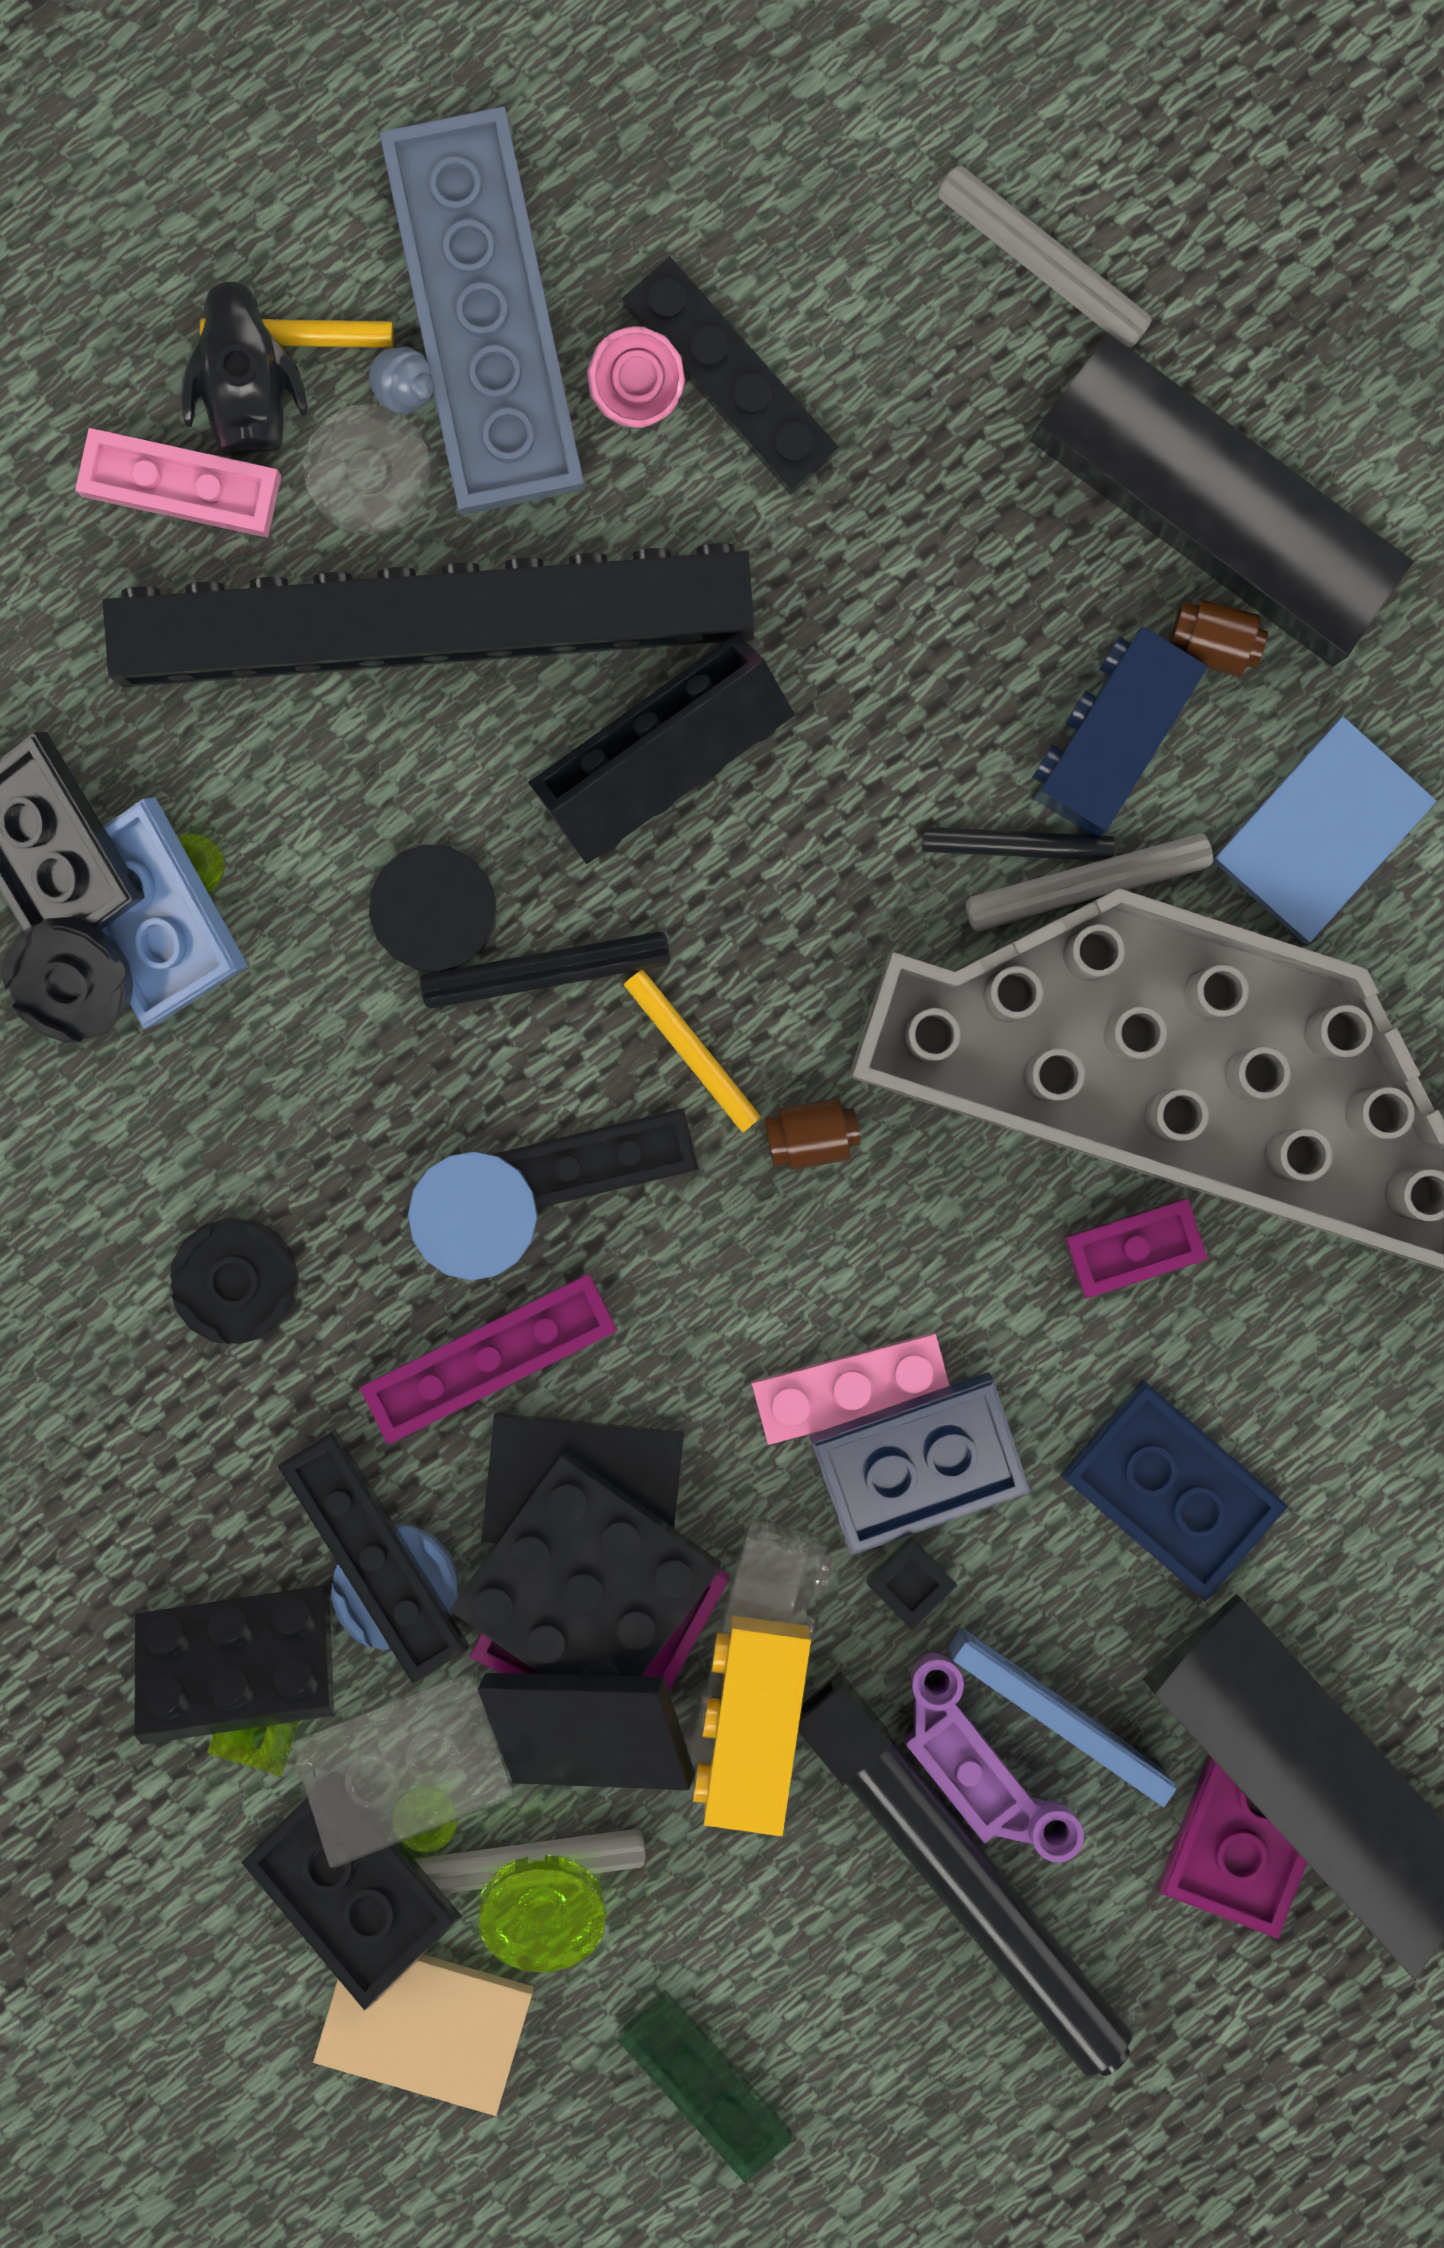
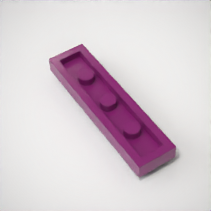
[359,1273,618,1445]

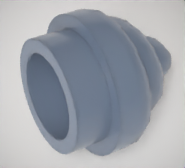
[369,347,434,414]

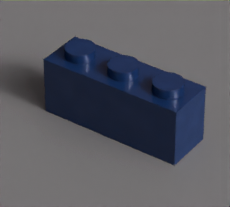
[1032,626,1208,836]

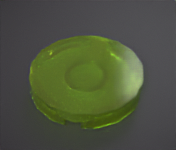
[478,1855,606,1973]

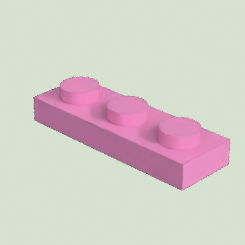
[75,428,281,538]
[751,1332,950,1445]

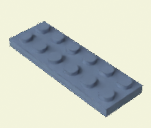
[379,106,585,516]

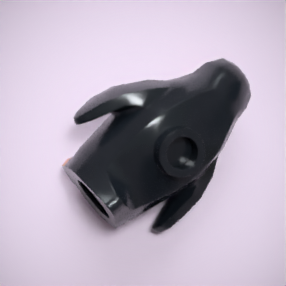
[181,282,308,455]

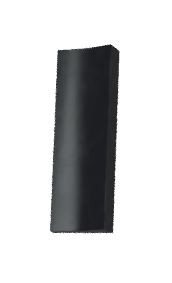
[1030,333,1414,667]
[1142,1594,1444,1981]

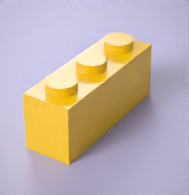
[693,1615,811,1837]

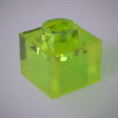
[207,1721,300,1777]

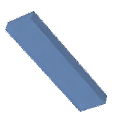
[947,1628,1177,1807]

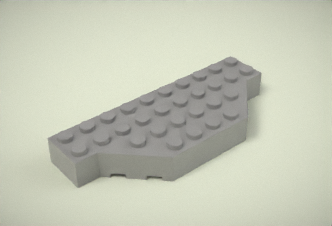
[848,888,1444,1271]

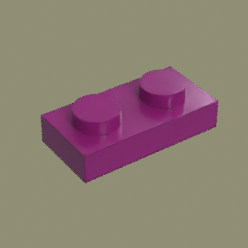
[1063,1198,1208,1299]

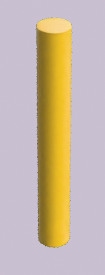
[200,318,394,348]
[623,969,762,1133]

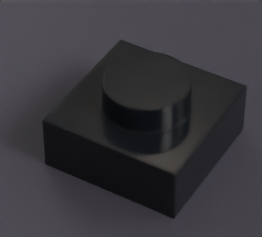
[866,1536,958,1630]

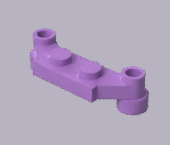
[904,1653,1084,1862]

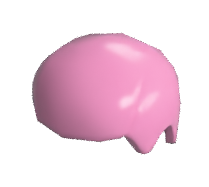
[587,326,685,428]

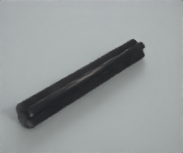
[420,931,671,1008]

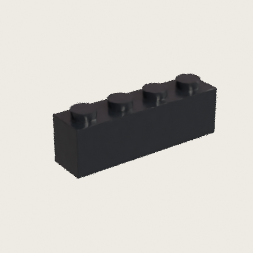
[528,633,795,864]

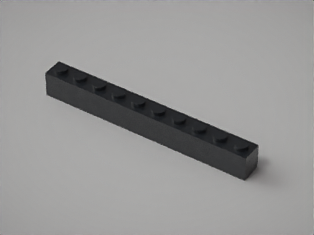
[102,543,755,688]

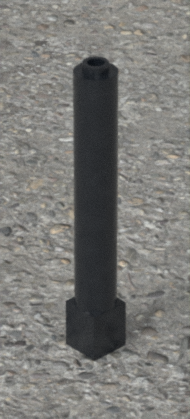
[798,1672,1132,2076]

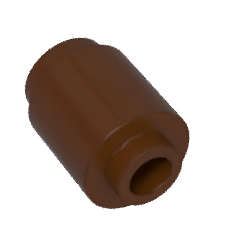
[1169,599,1268,678]
[764,1097,860,1171]

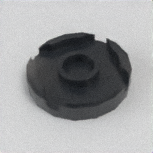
[369,845,497,972]
[2,917,134,1043]
[170,1218,299,1344]

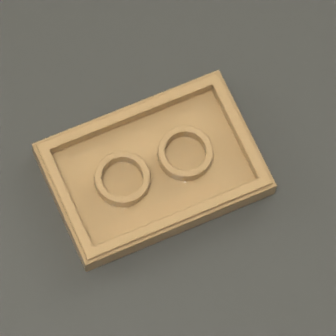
[313,1955,534,2116]

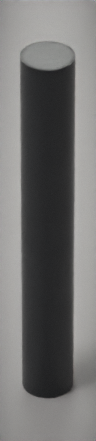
[922,827,1114,861]

